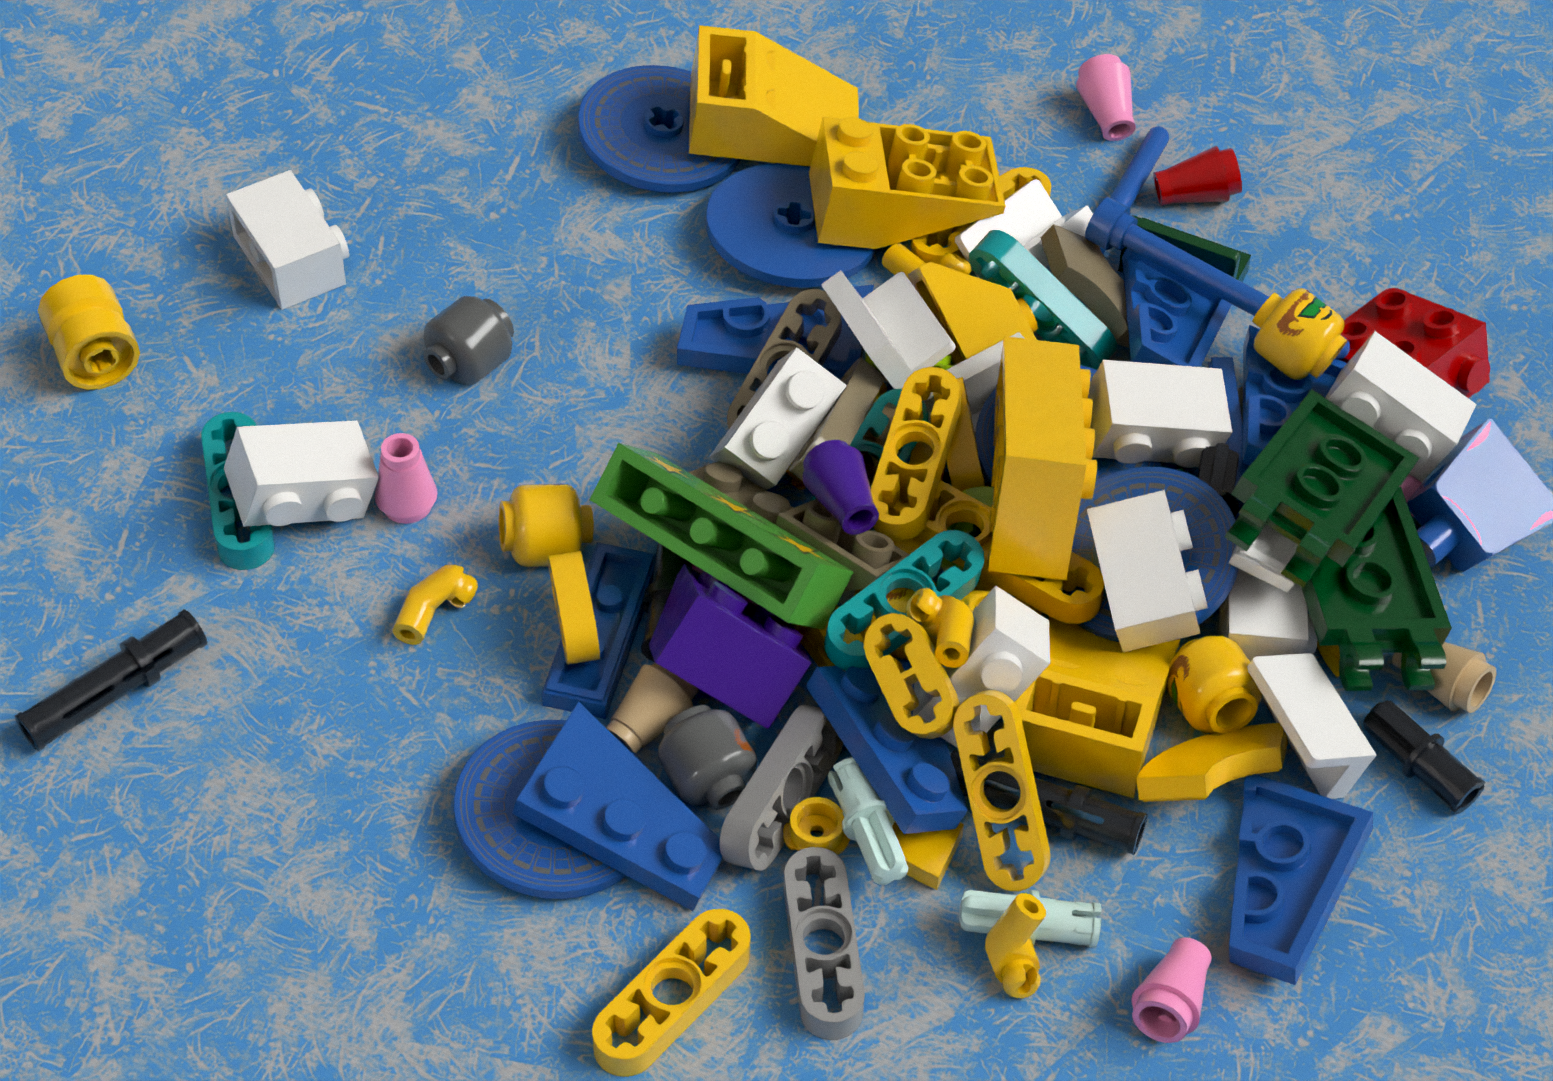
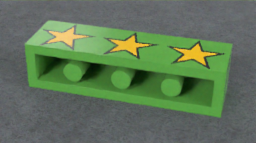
[589,442,854,630]

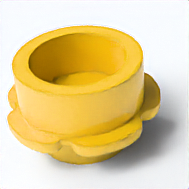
[783,797,850,855]

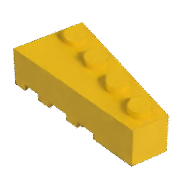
[988,336,1097,580]

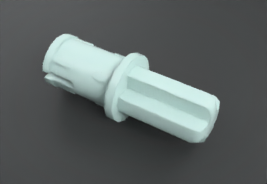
[828,757,908,885]
[959,890,1101,948]

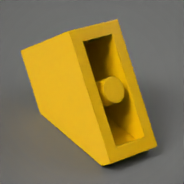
[907,262,1038,364]

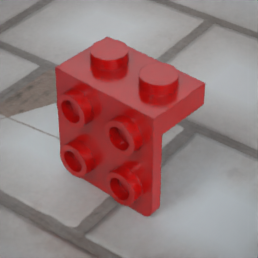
[1339,288,1490,399]

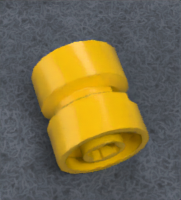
[38,275,140,390]

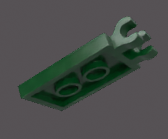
[1224,390,1420,588]
[1301,487,1452,691]

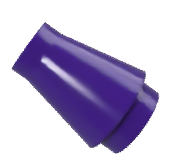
[803,440,879,535]

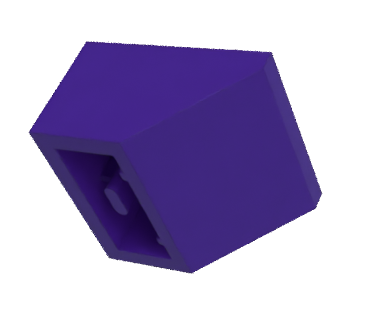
[649,564,812,729]

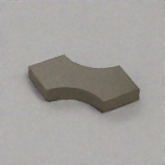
[1040,224,1130,349]

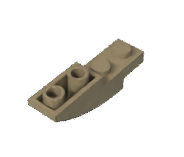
[689,461,909,591]

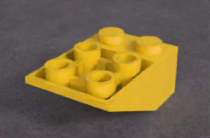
[689,25,859,166]
[809,117,1006,249]
[1004,616,1180,798]

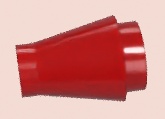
[1153,146,1242,206]

